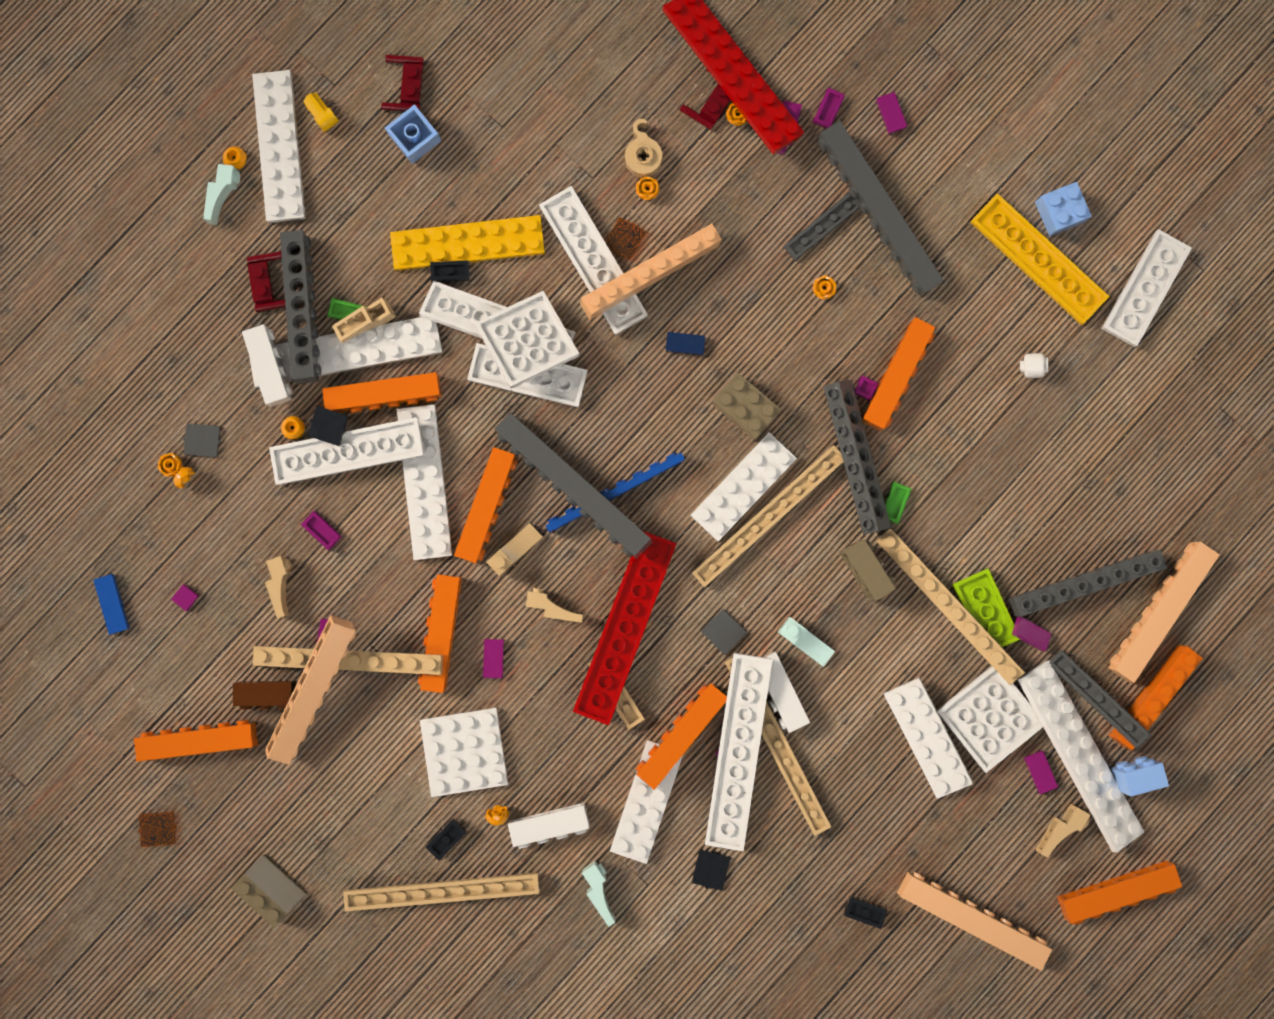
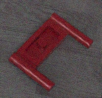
[381,54,424,112]
[679,68,731,130]
[247,251,286,312]

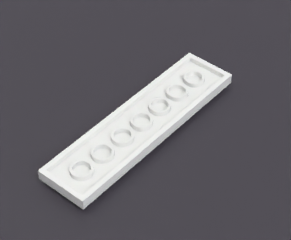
[252,70,306,223]
[539,186,648,336]
[419,281,576,368]
[397,404,453,560]
[269,417,425,485]

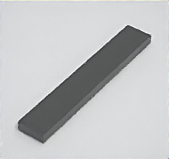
[783,192,860,261]
[1049,650,1151,749]

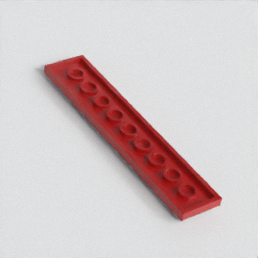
[662,0,804,155]
[573,530,677,725]

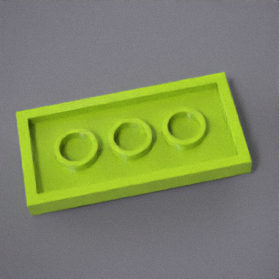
[952,568,1020,647]

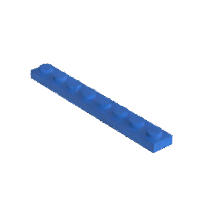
[545,452,685,533]

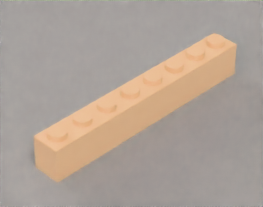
[580,224,722,320]
[1108,542,1219,683]
[266,615,356,765]
[897,872,1052,971]

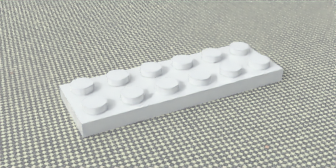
[1101,229,1192,347]
[467,343,588,408]
[690,433,797,541]
[884,677,973,799]
[610,739,683,864]

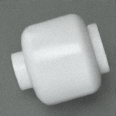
[1020,353,1048,378]

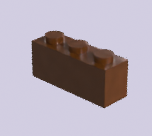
[233,681,296,710]

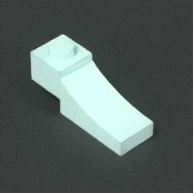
[203,164,240,225]
[778,617,835,667]
[582,860,616,927]

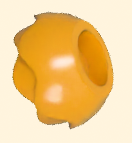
[726,103,747,126]
[223,146,247,170]
[636,176,659,200]
[813,275,837,300]
[281,416,305,440]
[158,453,182,477]
[173,467,195,489]
[485,805,509,826]

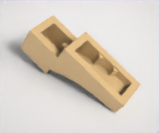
[332,298,396,343]
[486,523,543,576]
[265,556,292,618]
[526,588,584,623]
[1036,804,1090,858]

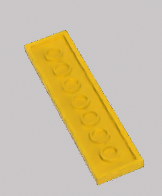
[970,193,1109,325]
[390,215,545,271]

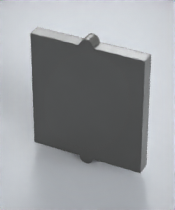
[183,423,221,458]
[701,609,747,655]

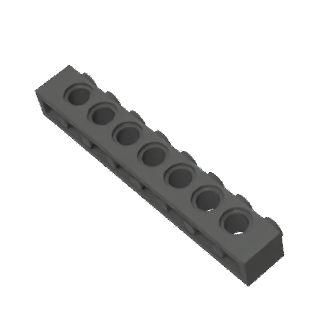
[280,230,321,384]
[824,380,891,535]
[1007,550,1167,617]

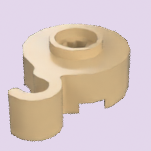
[625,119,662,178]

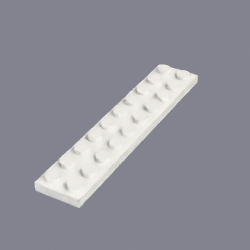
[249,317,443,388]
[705,653,773,851]
[1017,661,1144,852]

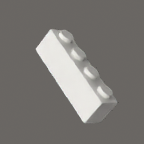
[242,324,293,407]
[763,652,810,733]
[508,802,590,849]

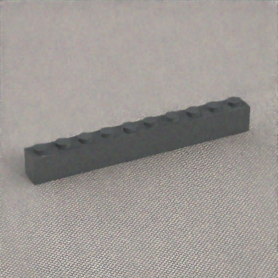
[817,121,944,296]
[494,413,652,559]

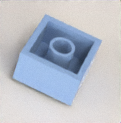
[385,104,441,164]
[1035,182,1092,237]
[1110,756,1169,796]

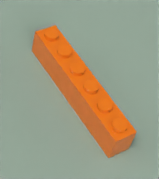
[862,317,935,431]
[322,372,442,414]
[454,447,518,564]
[418,574,462,693]
[1108,645,1203,751]
[635,683,727,790]
[134,719,258,762]
[1057,860,1182,925]

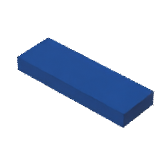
[93,574,130,635]

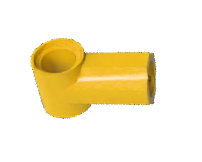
[303,92,339,133]

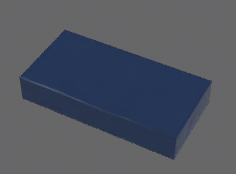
[665,332,705,356]

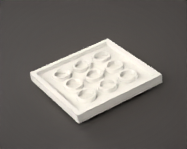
[475,291,579,389]
[937,666,1043,773]
[420,707,509,797]

